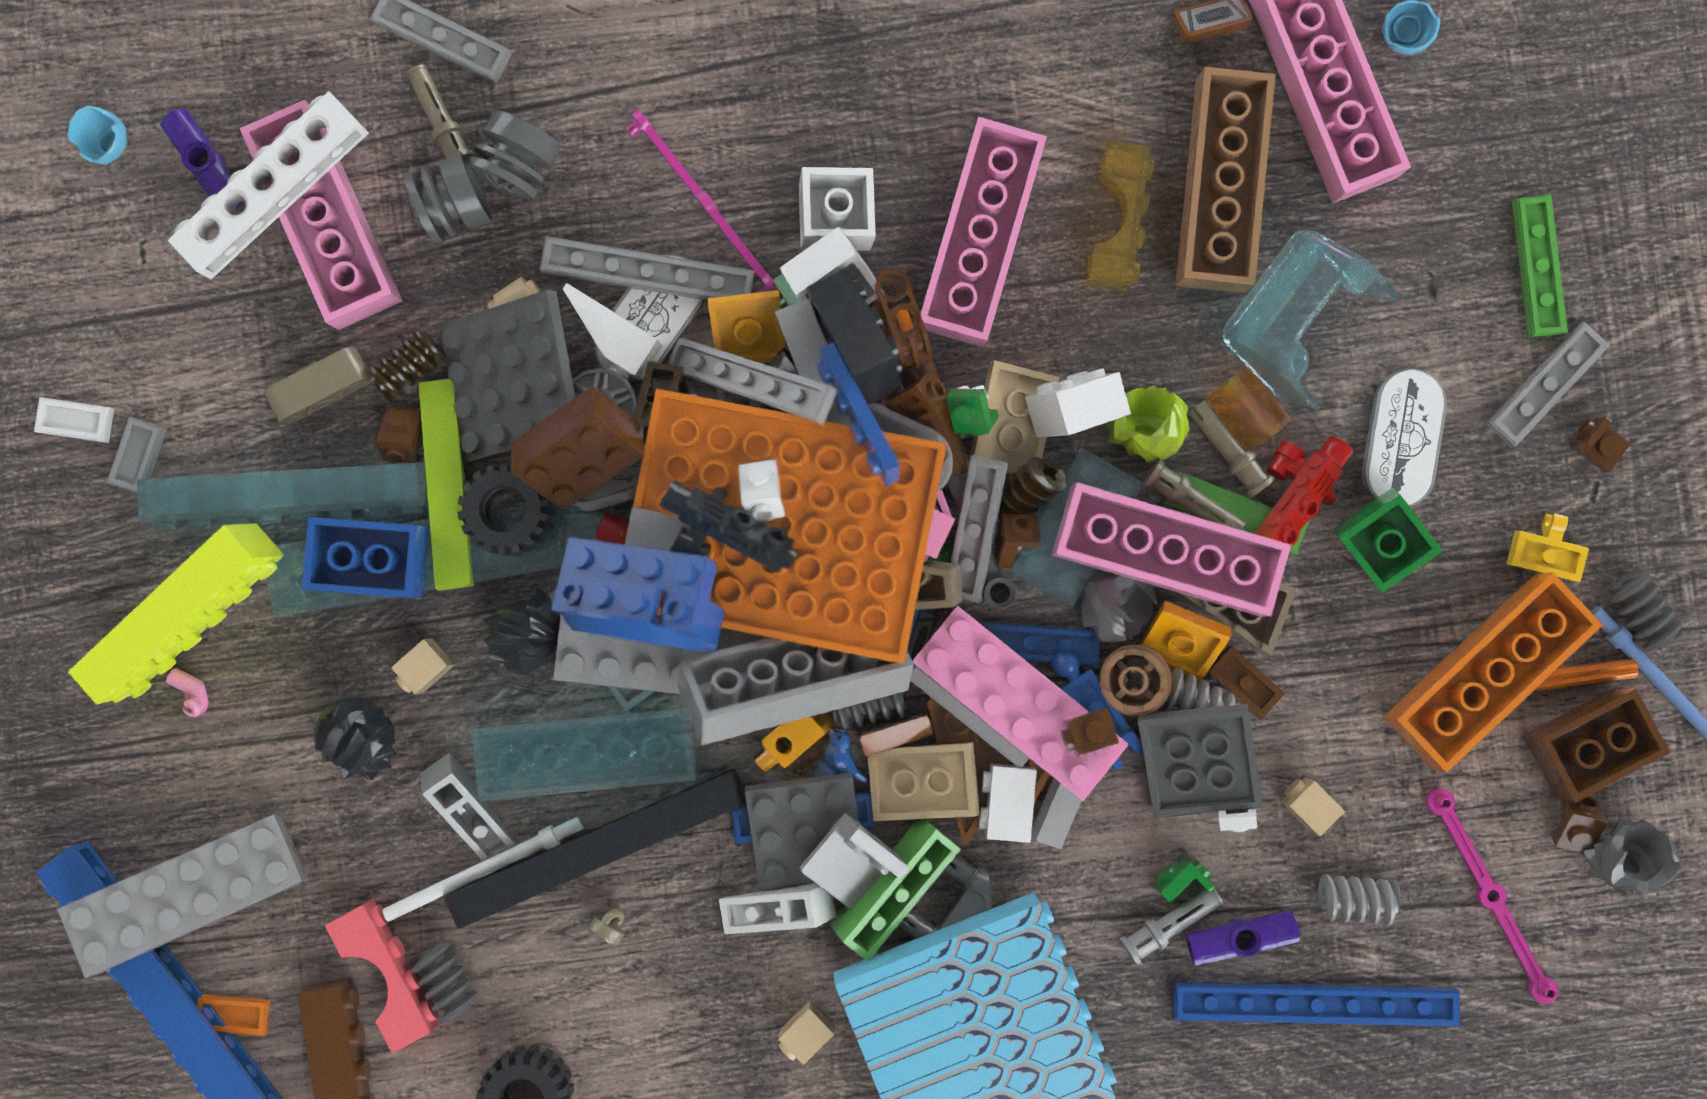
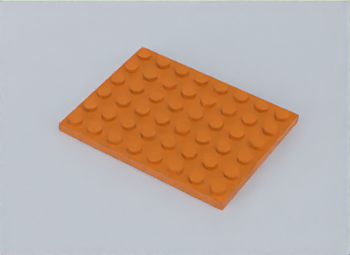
[633,389,947,664]

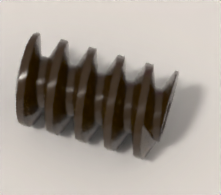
[366,327,447,403]
[998,457,1067,519]

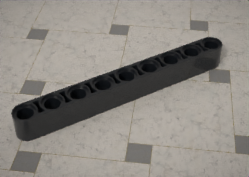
[443,769,747,929]

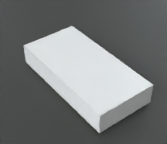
[34,397,114,443]

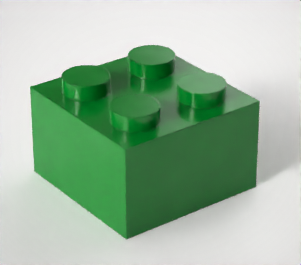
[1334,487,1443,593]

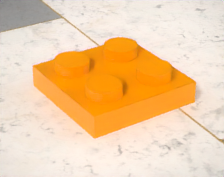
[708,290,786,363]
[1138,601,1232,681]

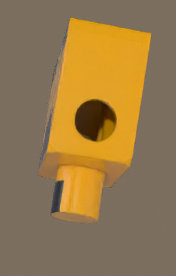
[754,712,835,772]

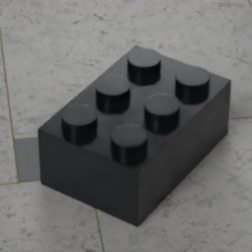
[806,268,903,405]

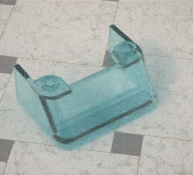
[1223,230,1400,409]

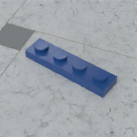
[817,342,900,486]

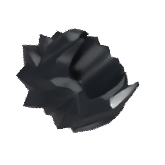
[483,588,561,675]
[313,698,397,780]

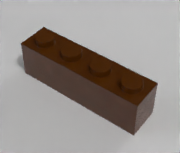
[297,978,376,1099]

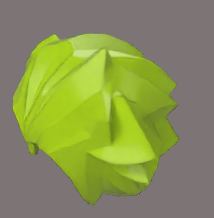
[1105,385,1190,463]

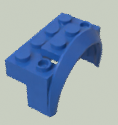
[552,537,725,652]

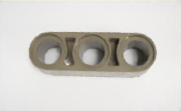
[264,347,371,425]

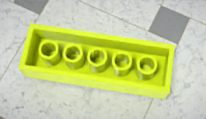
[68,523,284,705]

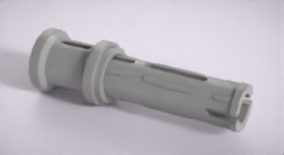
[1119,888,1224,966]

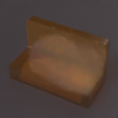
[1206,364,1292,451]

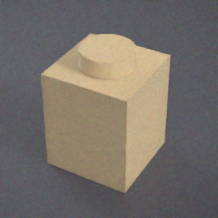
[391,638,456,694]
[1280,777,1345,837]
[778,1000,835,1065]

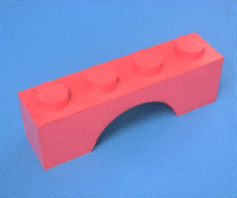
[325,899,439,1054]

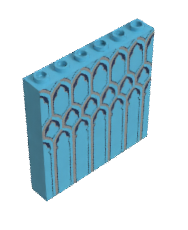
[833,892,1117,1099]

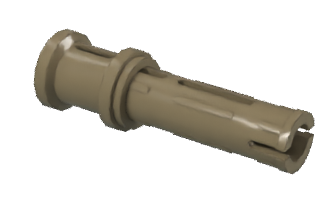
[406,64,475,160]
[1187,400,1276,499]
[1141,459,1246,530]

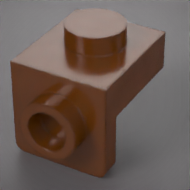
[376,407,422,465]
[1552,796,1608,854]

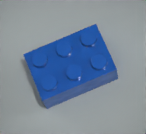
[302,517,429,598]

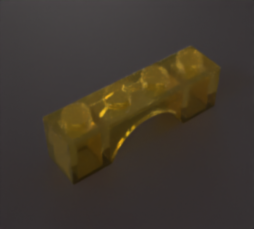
[1085,140,1155,292]

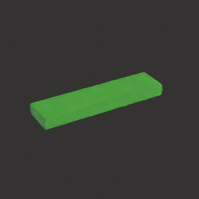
[1512,195,1568,338]
[1163,471,1309,555]

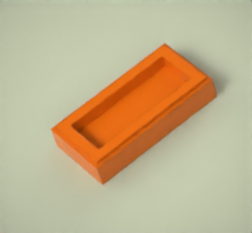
[197,994,270,1036]

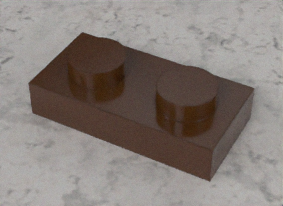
[1207,646,1285,720]

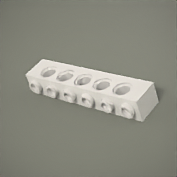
[167,91,369,279]

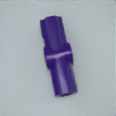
[159,108,244,209]
[1186,910,1300,966]

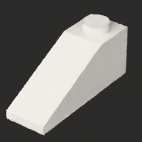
[563,283,662,381]
[719,883,837,934]

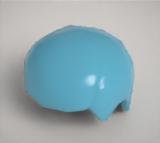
[1382,0,1440,56]
[67,105,128,165]

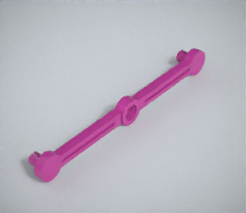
[625,109,782,296]
[1426,788,1558,1004]

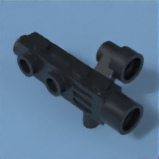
[659,479,798,573]

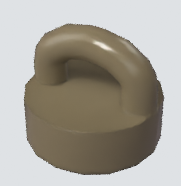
[588,908,625,946]

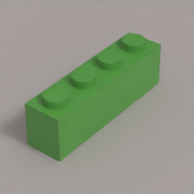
[830,819,961,961]

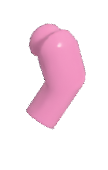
[166,668,209,717]

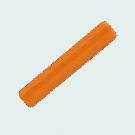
[1535,659,1639,691]

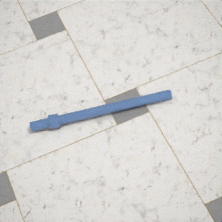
[1591,606,1707,741]

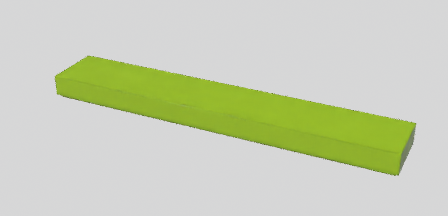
[418,379,474,591]

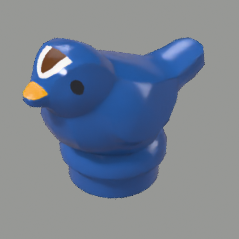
[811,728,869,783]

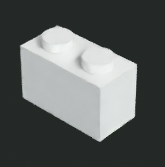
[979,763,1037,843]

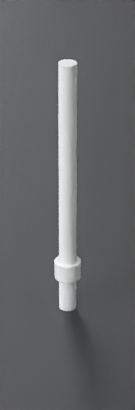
[382,816,584,922]

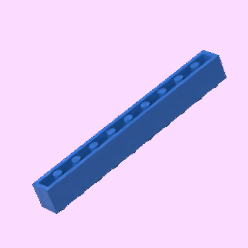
[36,841,283,1099]

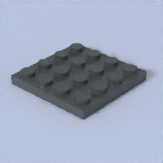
[439,290,575,463]

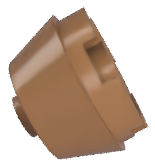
[1100,644,1172,716]

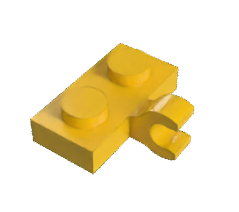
[1506,513,1589,582]

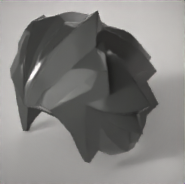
[1081,570,1157,642]
[1583,819,1683,894]

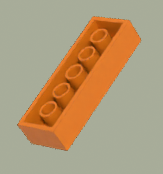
[1383,572,1603,773]

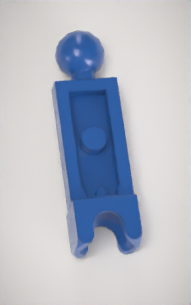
[1052,649,1143,770]

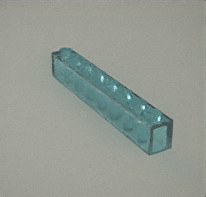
[137,462,429,530]

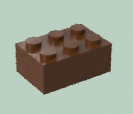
[511,386,644,511]
[1523,687,1670,803]

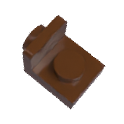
[885,370,948,424]
[1571,416,1631,473]
[994,513,1041,568]
[1061,707,1119,758]

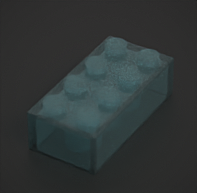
[1007,447,1144,607]

